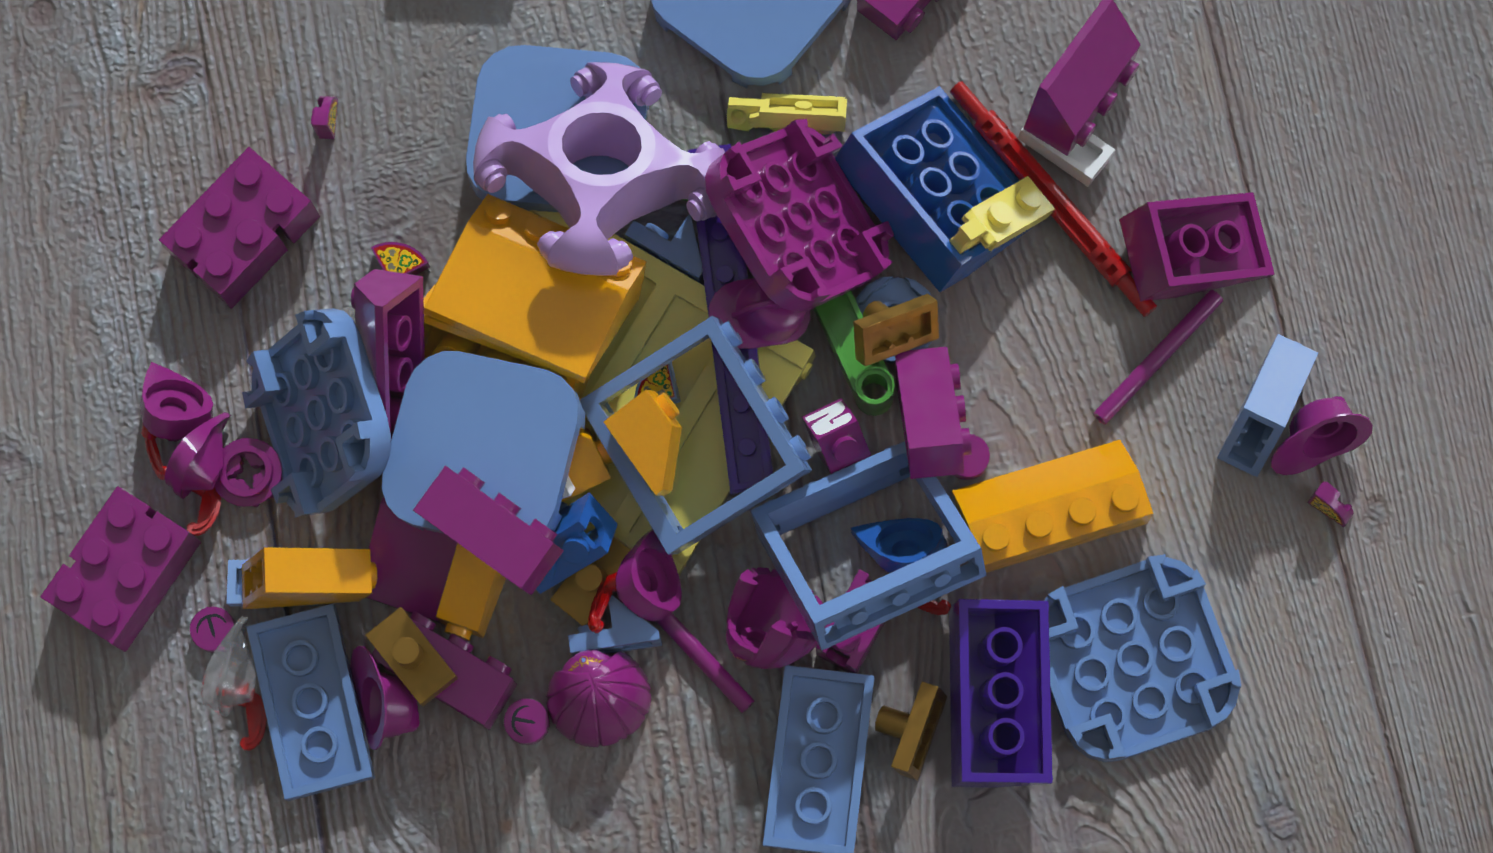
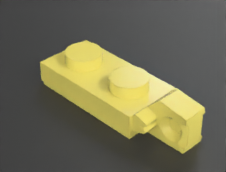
[727,93,847,135]
[949,176,1055,254]

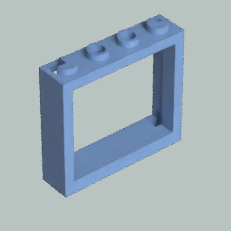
[580,316,812,555]
[750,441,987,650]

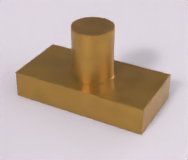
[853,294,939,367]
[550,536,631,626]
[365,607,458,707]
[875,681,948,781]

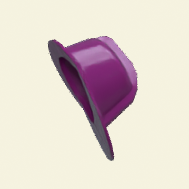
[708,278,810,349]
[1271,396,1373,475]
[350,646,420,750]

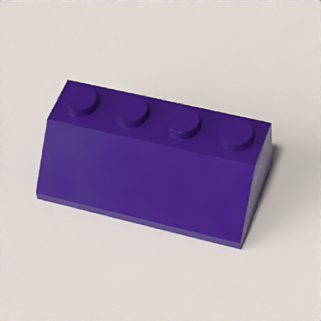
[949,599,1053,788]

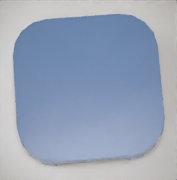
[650,0,850,88]
[466,45,649,212]
[242,308,391,517]
[382,351,586,534]
[1044,554,1242,762]

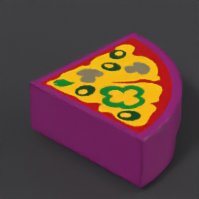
[311,96,338,139]
[371,242,430,275]
[1307,481,1354,527]

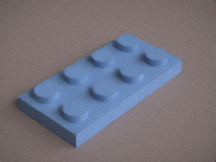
[246,604,375,801]
[763,665,874,853]

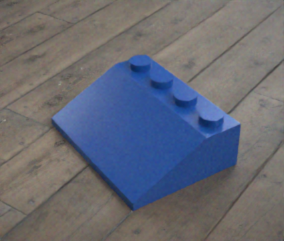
[835,86,1034,292]

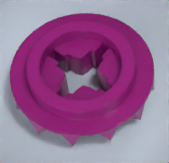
[214,438,282,508]

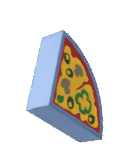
[634,362,681,404]

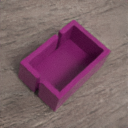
[159,147,320,309]
[40,486,201,652]

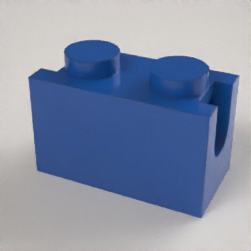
[536,492,618,594]

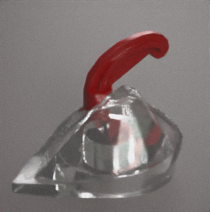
[201,616,267,751]

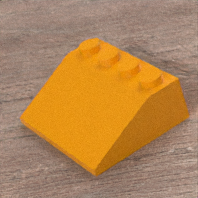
[423,194,647,384]

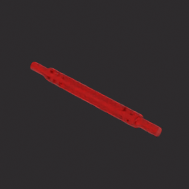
[950,81,1157,317]

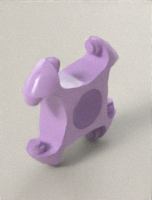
[473,62,725,276]

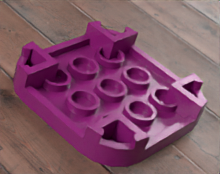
[705,119,894,312]

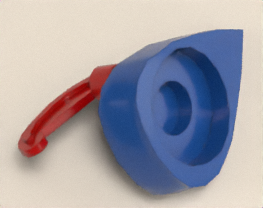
[850,518,951,615]

